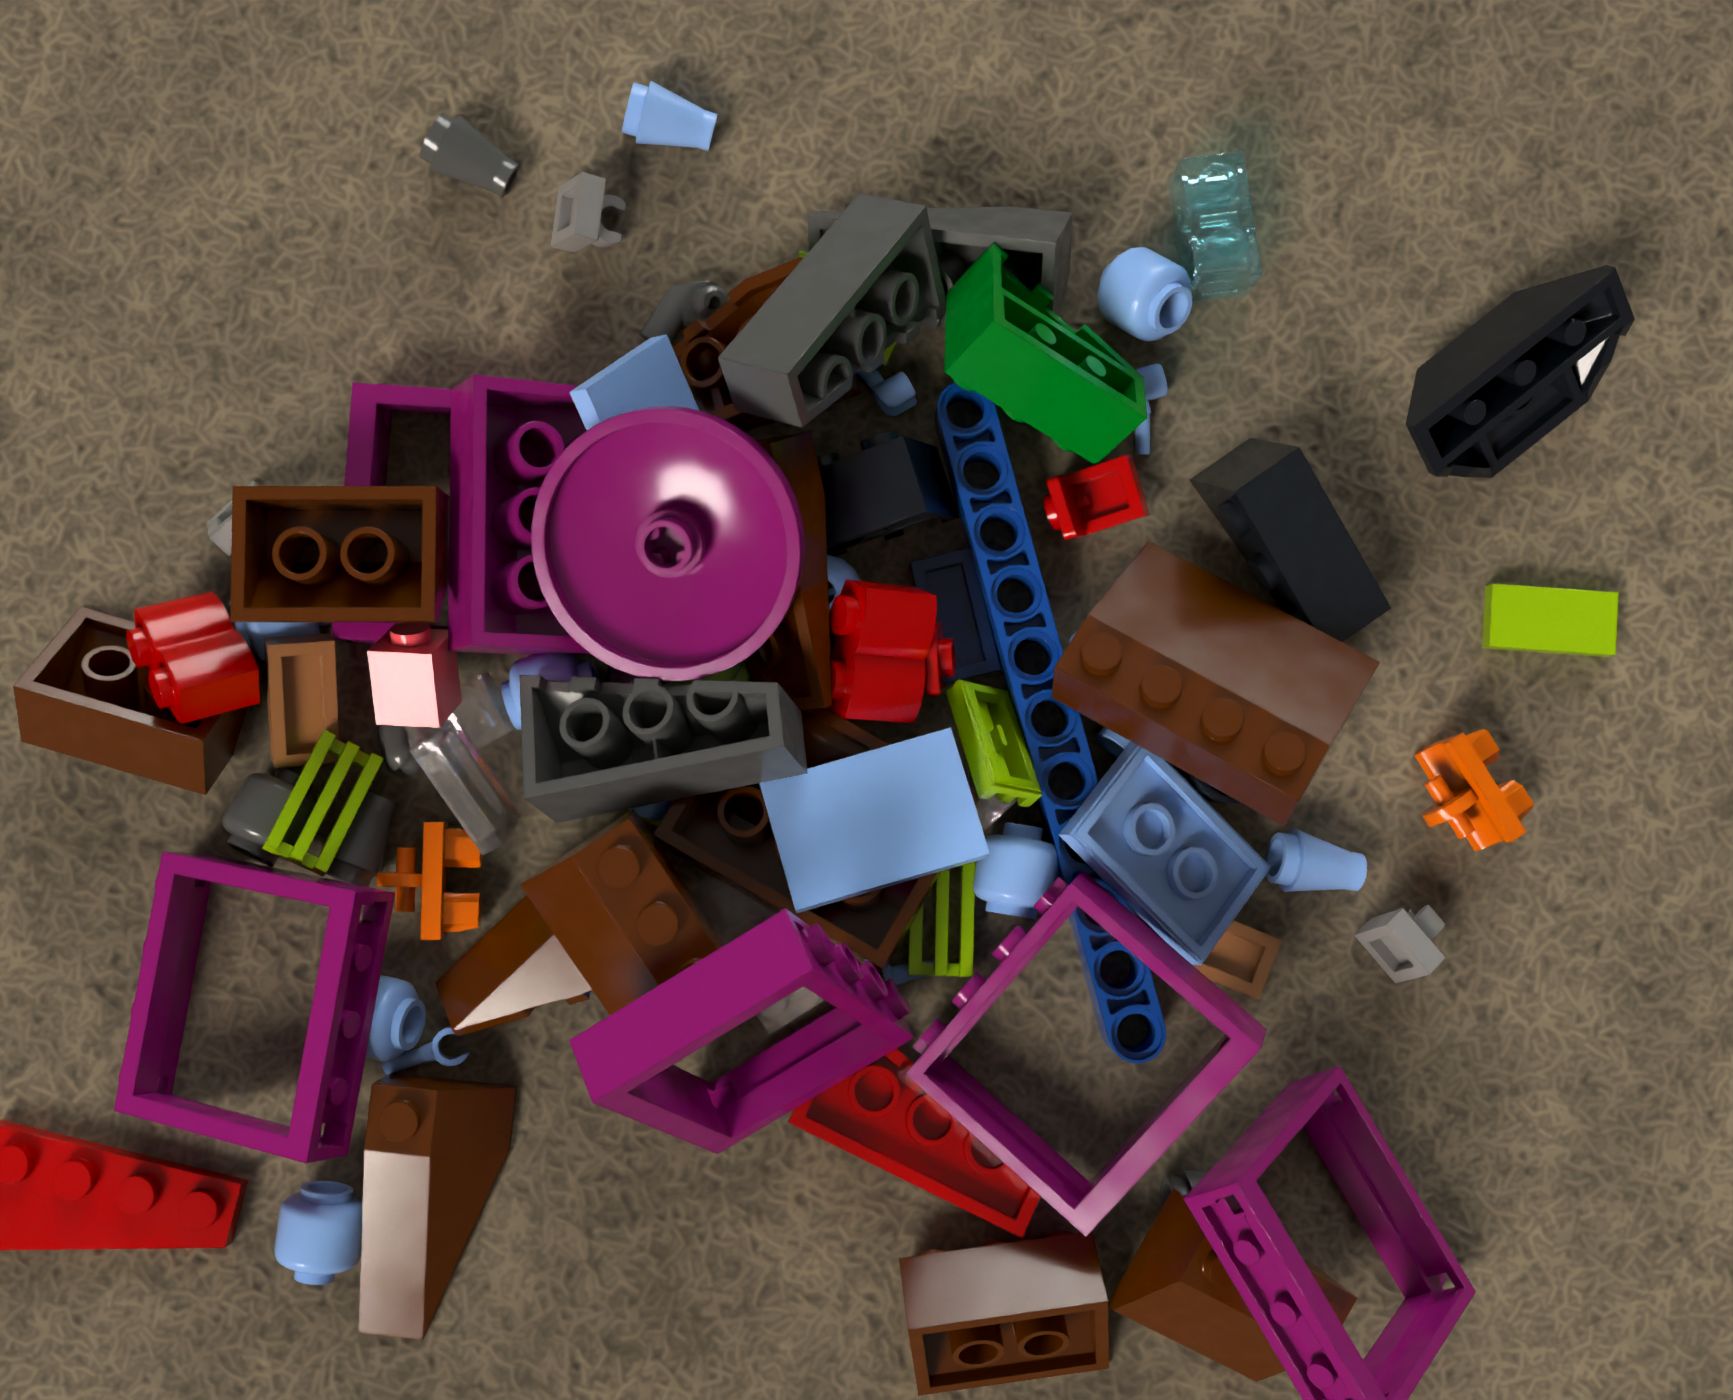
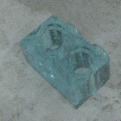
[1168,151,1262,303]

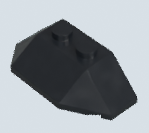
[1406,265,1635,478]

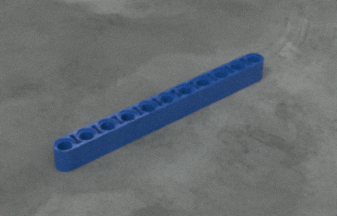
[935,382,1166,1063]

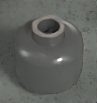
[222,768,317,867]

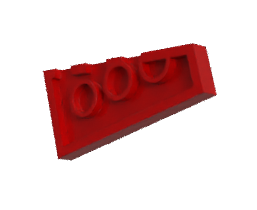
[787,1048,1041,1238]
[0,1120,248,1250]

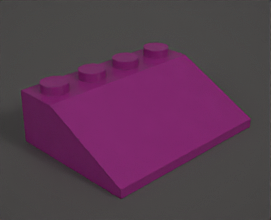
[448,374,590,654]

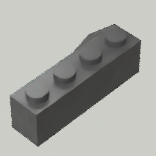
[718,193,946,428]
[519,675,808,823]

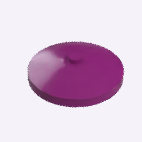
[531,406,805,681]

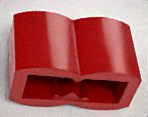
[827,579,937,723]
[126,591,260,724]

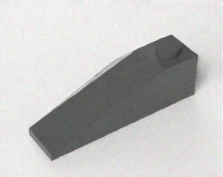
[808,206,1073,330]

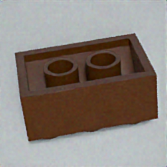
[230,486,450,622]
[13,606,261,795]
[520,809,725,1015]
[1108,1188,1357,1382]
[899,1231,1109,1396]

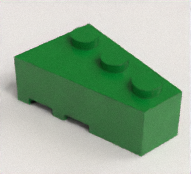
[944,242,1147,465]

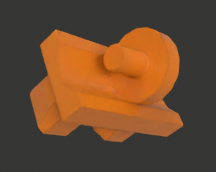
[1414,729,1534,851]
[377,821,483,940]

